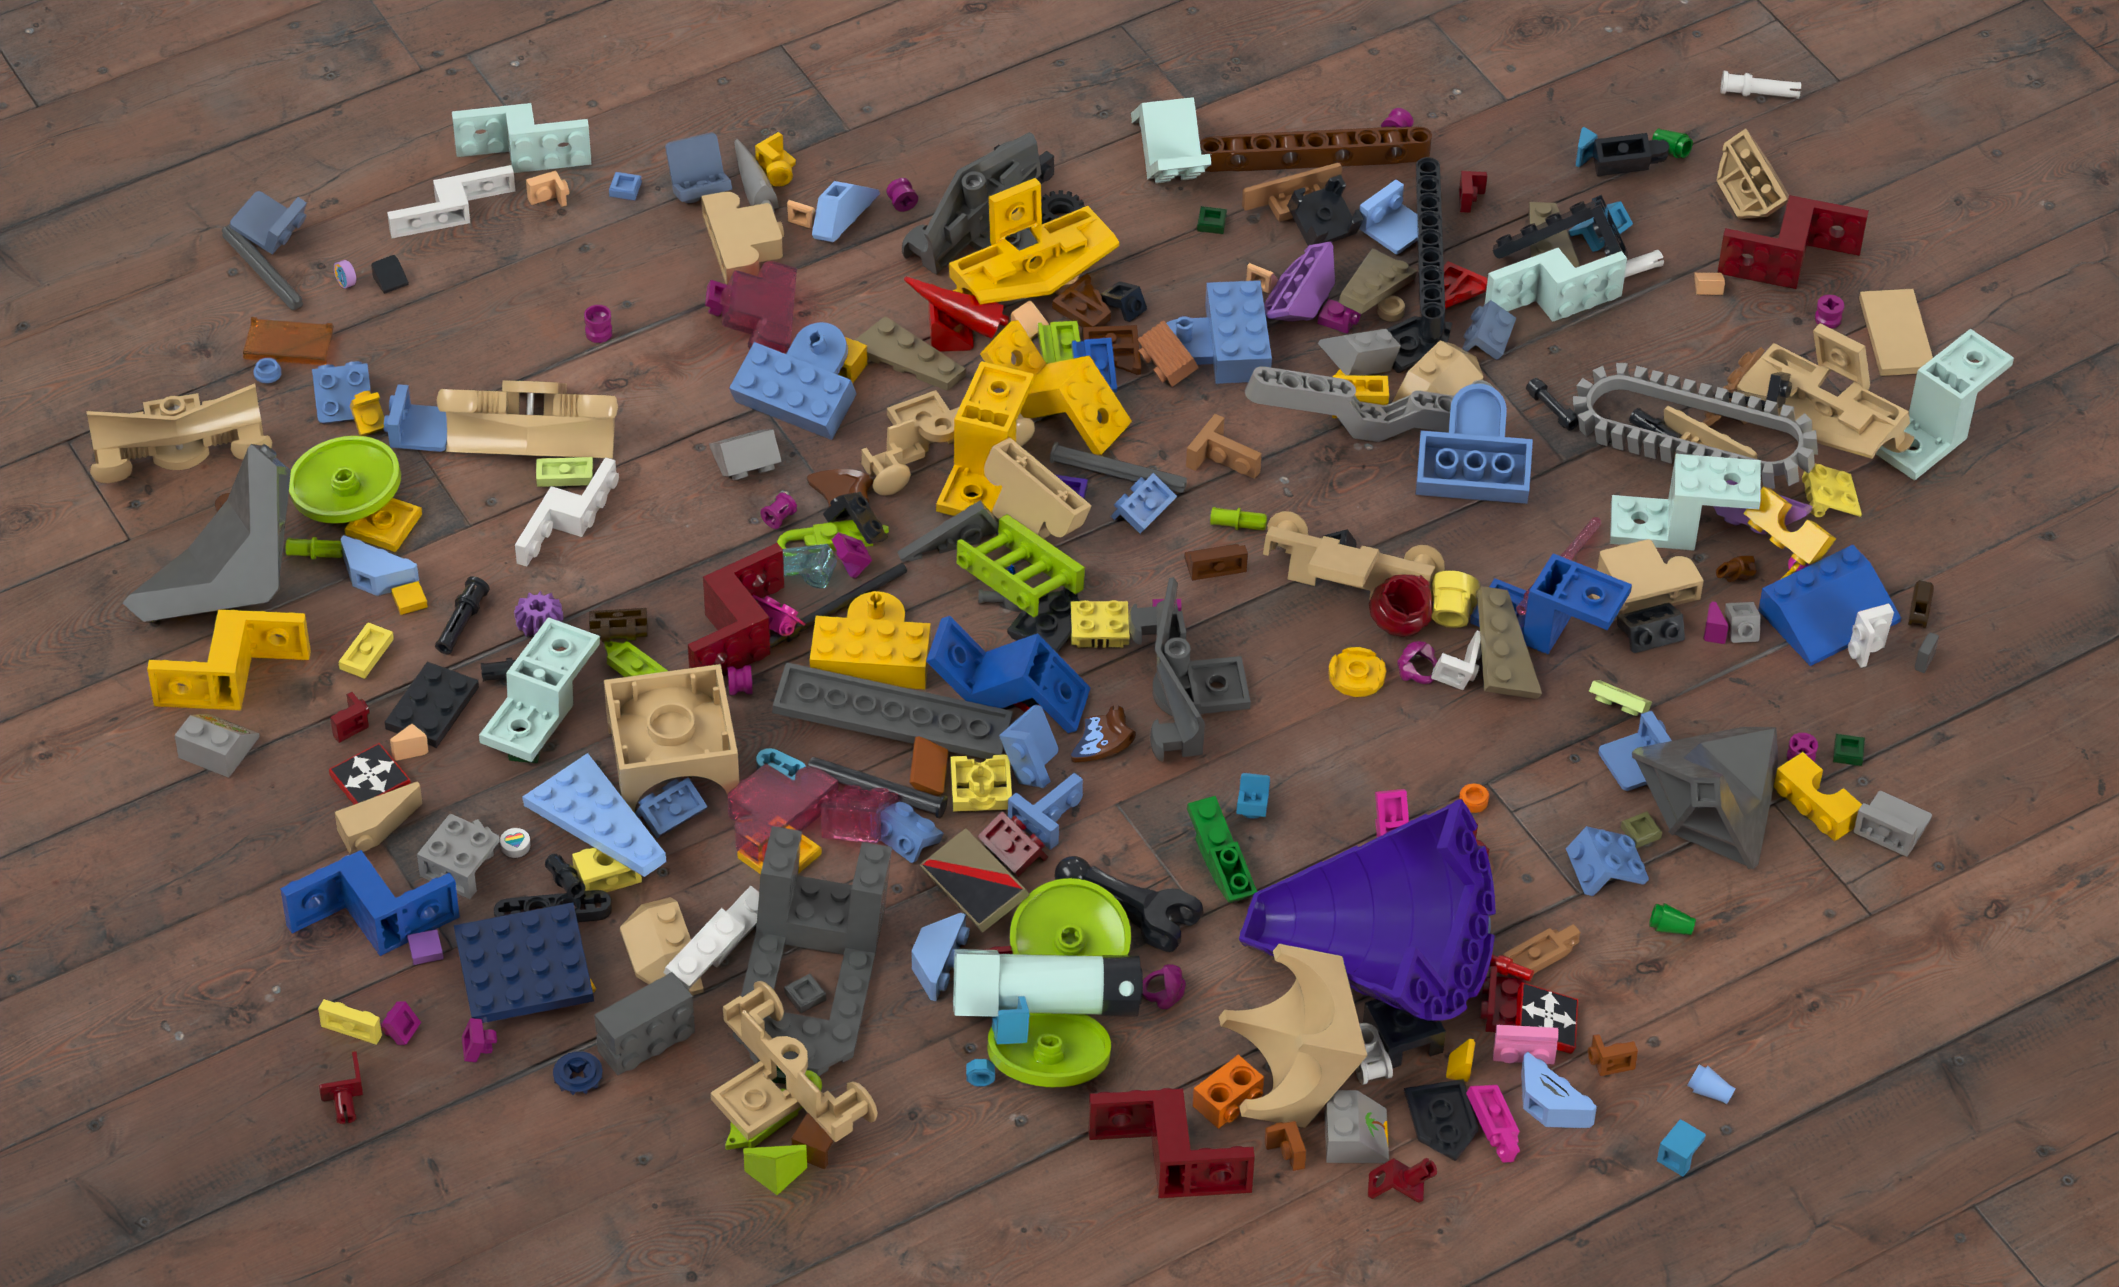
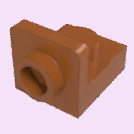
[1588,1034,1638,1076]
[1265,1121,1306,1171]

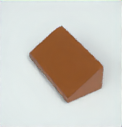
[909,736,948,796]

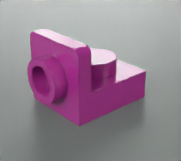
[1318,299,1361,334]
[832,532,872,578]

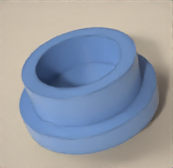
[254,358,282,383]

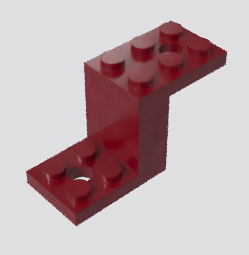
[1717,195,1869,289]
[688,543,784,677]
[1088,1088,1255,1198]

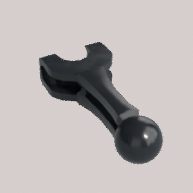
[1054,856,1204,952]

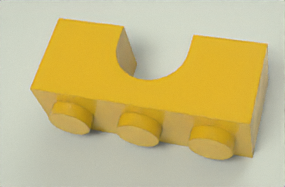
[1743,486,1836,566]
[1774,752,1862,842]

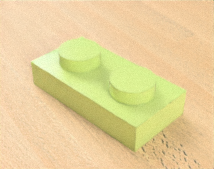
[536,457,593,487]
[1589,680,1652,716]

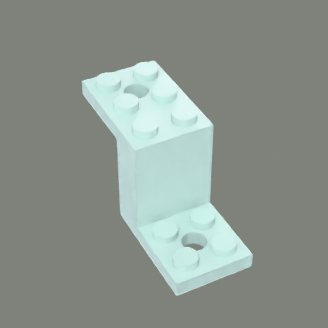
[1131,97,1211,183]
[1876,329,2014,481]
[1610,454,1761,550]

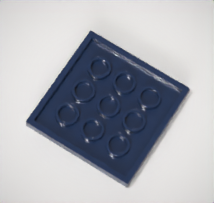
[454,903,594,1023]

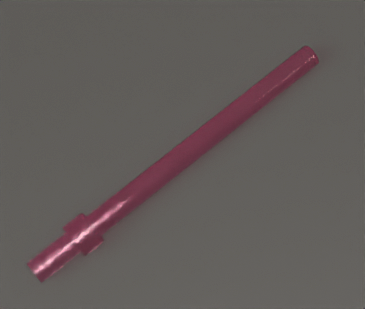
[1516,517,1602,615]

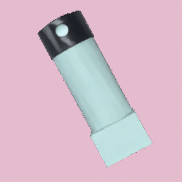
[953,949,1143,1017]

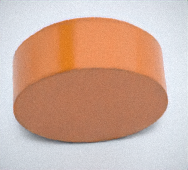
[1459,783,1489,813]

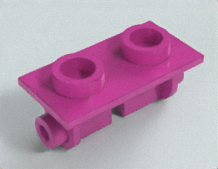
[753,595,805,636]

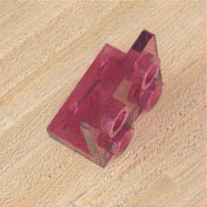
[821,785,898,844]

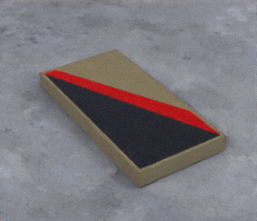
[920,828,1029,933]

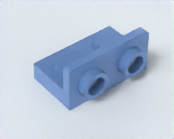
[1111,473,1177,533]
[635,778,708,838]

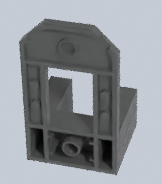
[733,826,892,1076]

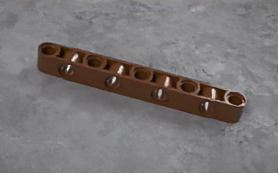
[1200,127,1432,172]

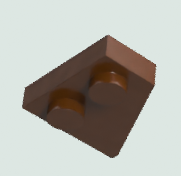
[1052,273,1111,328]
[1082,325,1141,375]

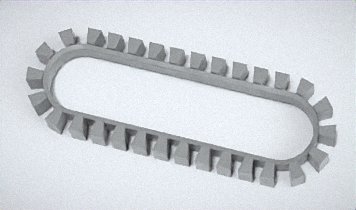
[1573,363,1818,489]

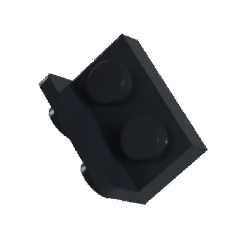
[1617,602,1685,653]

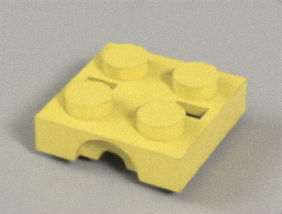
[951,755,1012,812]

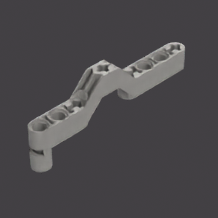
[1245,367,1494,442]

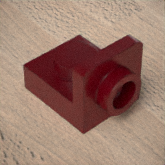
[1459,171,1488,213]
[330,692,370,743]

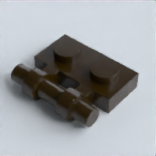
[589,608,648,642]

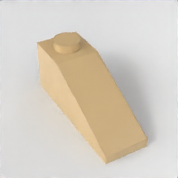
[335,781,422,855]

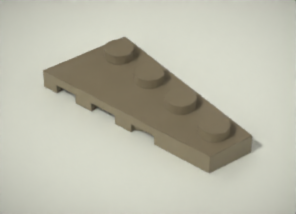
[1529,202,1580,268]
[1339,248,1417,314]
[855,316,966,391]
[1477,586,1542,699]

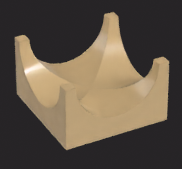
[604,664,740,813]
[1219,944,1367,1128]

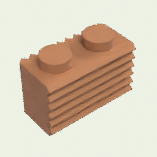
[1138,321,1198,387]

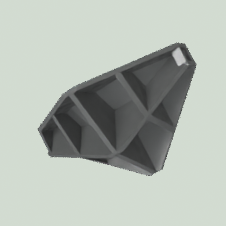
[123,444,291,622]
[1632,727,1778,869]

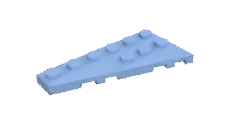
[523,753,666,877]

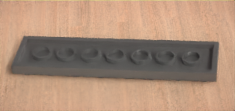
[772,662,1013,759]

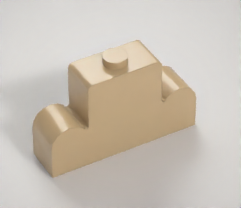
[702,192,784,287]
[984,438,1092,539]
[1587,539,1703,621]

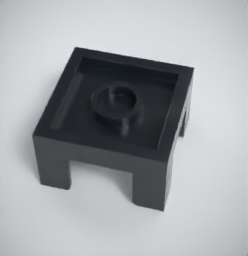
[1287,174,1364,246]
[1363,999,1446,1069]

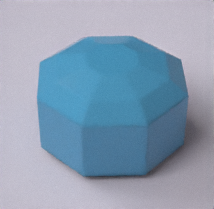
[966,1059,995,1086]

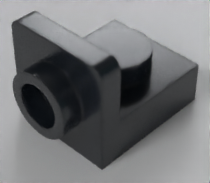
[1101,281,1147,322]

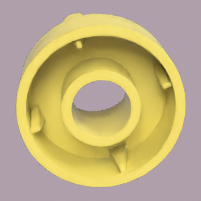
[1430,571,1480,628]

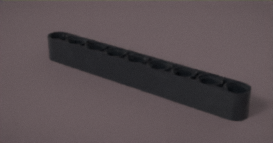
[1416,157,1445,339]

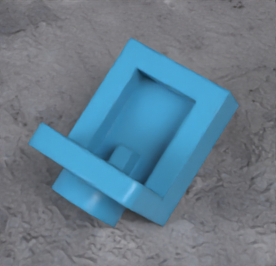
[1236,773,1270,819]

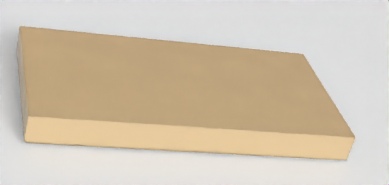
[1859,289,1933,376]

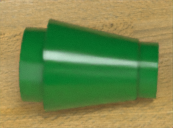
[1652,128,1693,158]
[1649,903,1696,936]

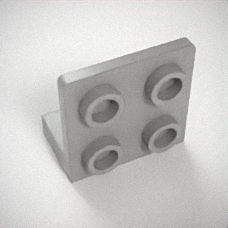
[1854,791,1932,857]
[417,814,500,899]

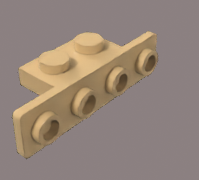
[1664,406,1757,459]

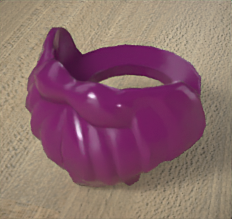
[1397,641,1438,684]
[1142,964,1186,1010]

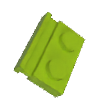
[1038,321,1080,364]

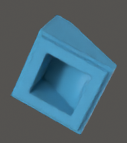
[1576,127,1598,167]

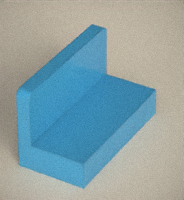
[1568,201,1633,252]

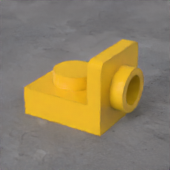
[350,391,385,436]

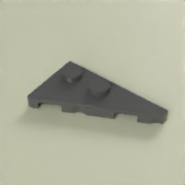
[897,500,999,562]

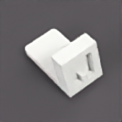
[1431,630,1482,690]

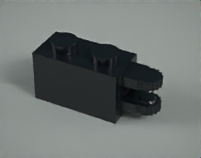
[1593,133,1670,176]

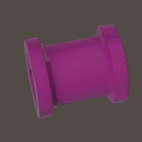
[760,492,797,529]

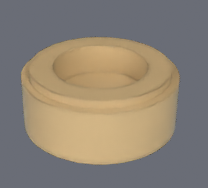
[1377,296,1405,322]

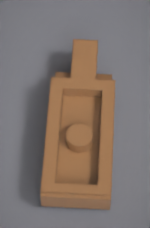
[1502,924,1581,979]

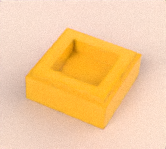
[391,581,428,615]

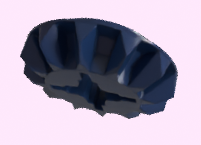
[553,1051,603,1095]

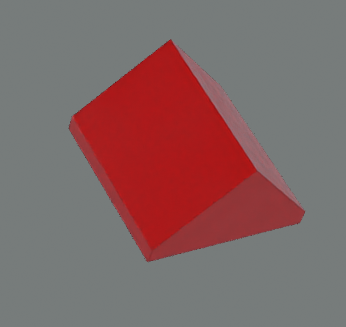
[928,284,974,352]

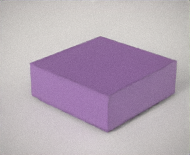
[407,929,443,965]

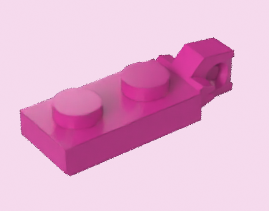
[1466,1085,1520,1163]

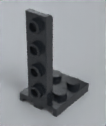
[1492,194,1628,259]

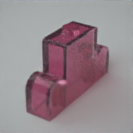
[720,261,797,354]
[728,764,839,865]

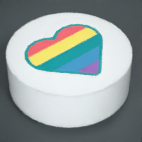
[500,828,531,858]

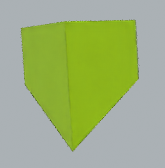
[743,1145,807,1195]

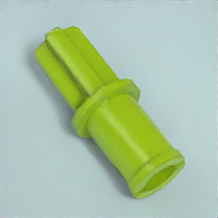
[1210,507,1267,530]
[285,537,343,559]

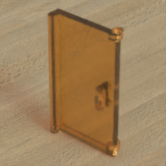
[243,317,334,365]

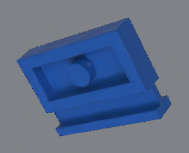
[1071,338,1117,393]

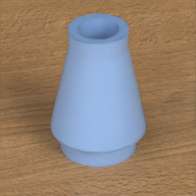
[1687,1064,1736,1104]

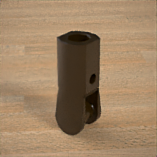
[1908,580,1934,628]

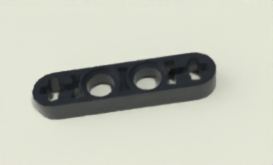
[494,890,612,923]

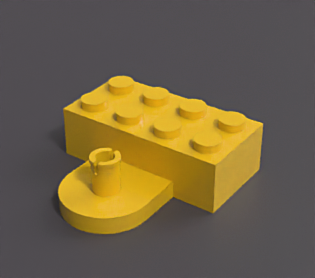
[810,591,931,690]

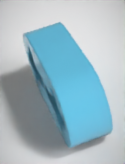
[756,748,807,790]

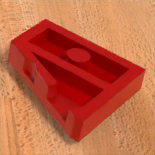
[1444,261,1488,309]

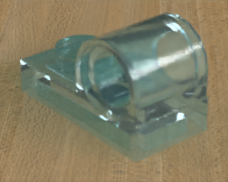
[783,544,837,588]

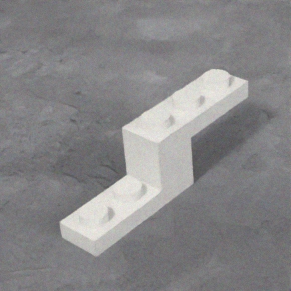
[387,165,515,238]
[515,457,619,567]
[663,886,759,990]

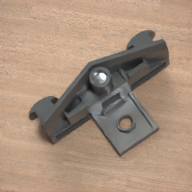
[902,132,1041,275]
[1128,577,1251,762]

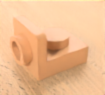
[526,171,569,207]

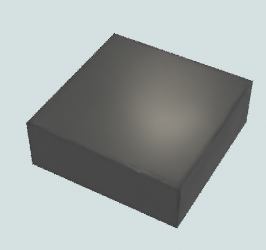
[1915,632,1939,674]
[784,974,826,1013]

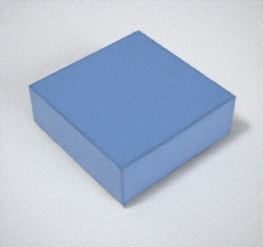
[609,172,642,200]

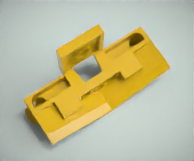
[949,178,1119,304]

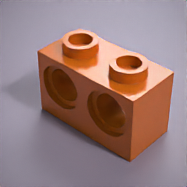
[1193,1055,1264,1129]

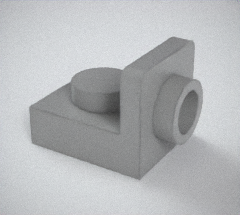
[1725,602,1760,643]

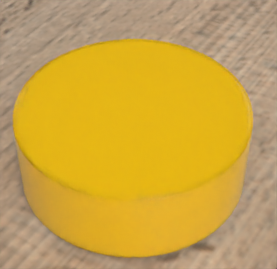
[766,161,793,187]

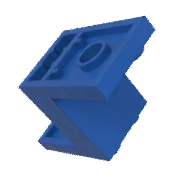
[1470,553,1632,654]
[926,616,1091,734]
[280,850,460,956]

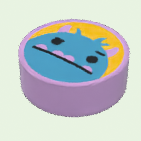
[334,260,356,288]

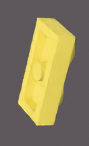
[339,623,394,679]
[318,999,382,1045]

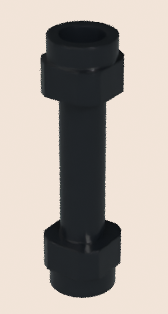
[1526,378,1579,431]

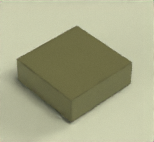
[1621,812,1662,848]

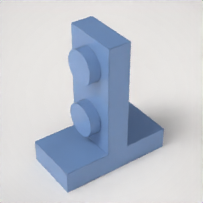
[1008,773,1083,850]

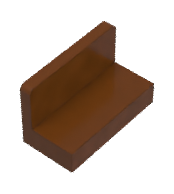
[1184,544,1248,581]

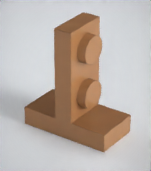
[1186,414,1262,479]

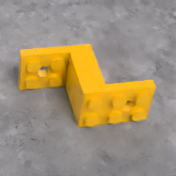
[980,320,1132,455]
[936,361,1034,516]
[147,610,311,710]

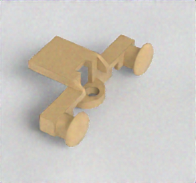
[861,390,1035,496]
[1263,511,1445,600]
[711,981,878,1142]

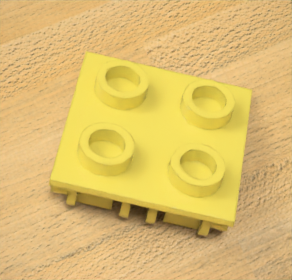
[1802,464,1862,517]
[1071,600,1130,648]

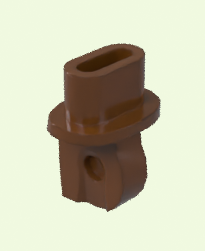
[1716,556,1757,582]

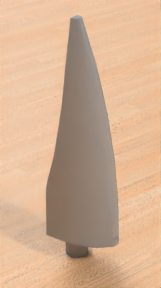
[734,139,779,212]

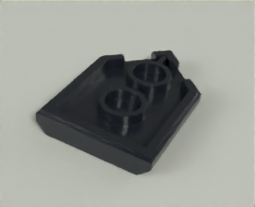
[1387,316,1452,373]
[1007,587,1079,654]
[1404,1079,1479,1161]

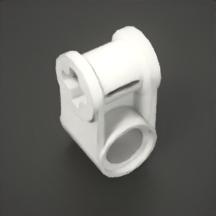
[1356,1023,1393,1085]

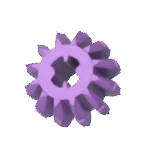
[514,590,564,637]

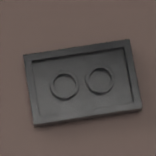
[385,661,479,748]

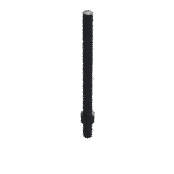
[770,563,907,649]

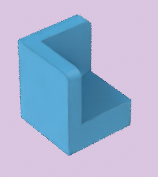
[992,996,1030,1044]
[1657,1119,1706,1177]

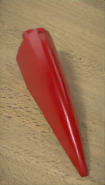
[904,276,1009,338]

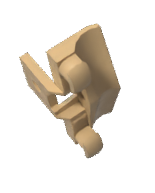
[1737,323,1914,459]

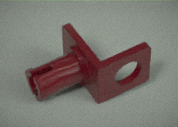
[319,1051,363,1124]
[1368,1158,1437,1203]

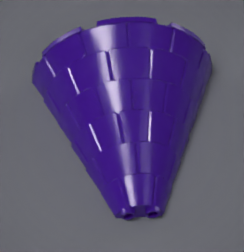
[1239,799,1496,1021]

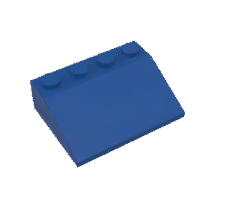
[1758,545,1901,666]

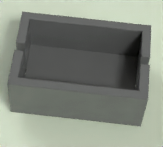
[594,972,695,1076]

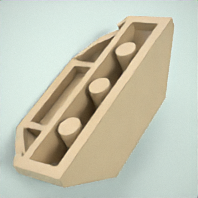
[1717,129,1789,219]
[1393,340,1484,402]
[620,897,704,995]

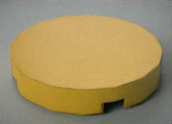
[1328,647,1386,697]

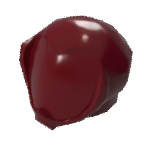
[1369,575,1432,637]

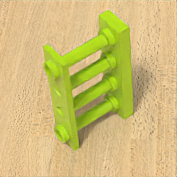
[956,514,1085,617]

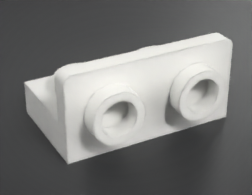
[1848,604,1894,668]

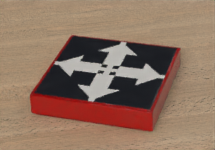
[329,743,411,805]
[1516,982,1578,1054]

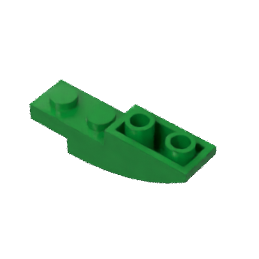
[1187,796,1257,903]

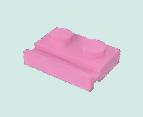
[1493,1025,1558,1064]

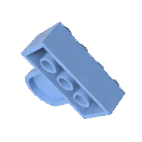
[1166,280,1272,384]
[729,322,857,440]
[1416,384,1533,504]

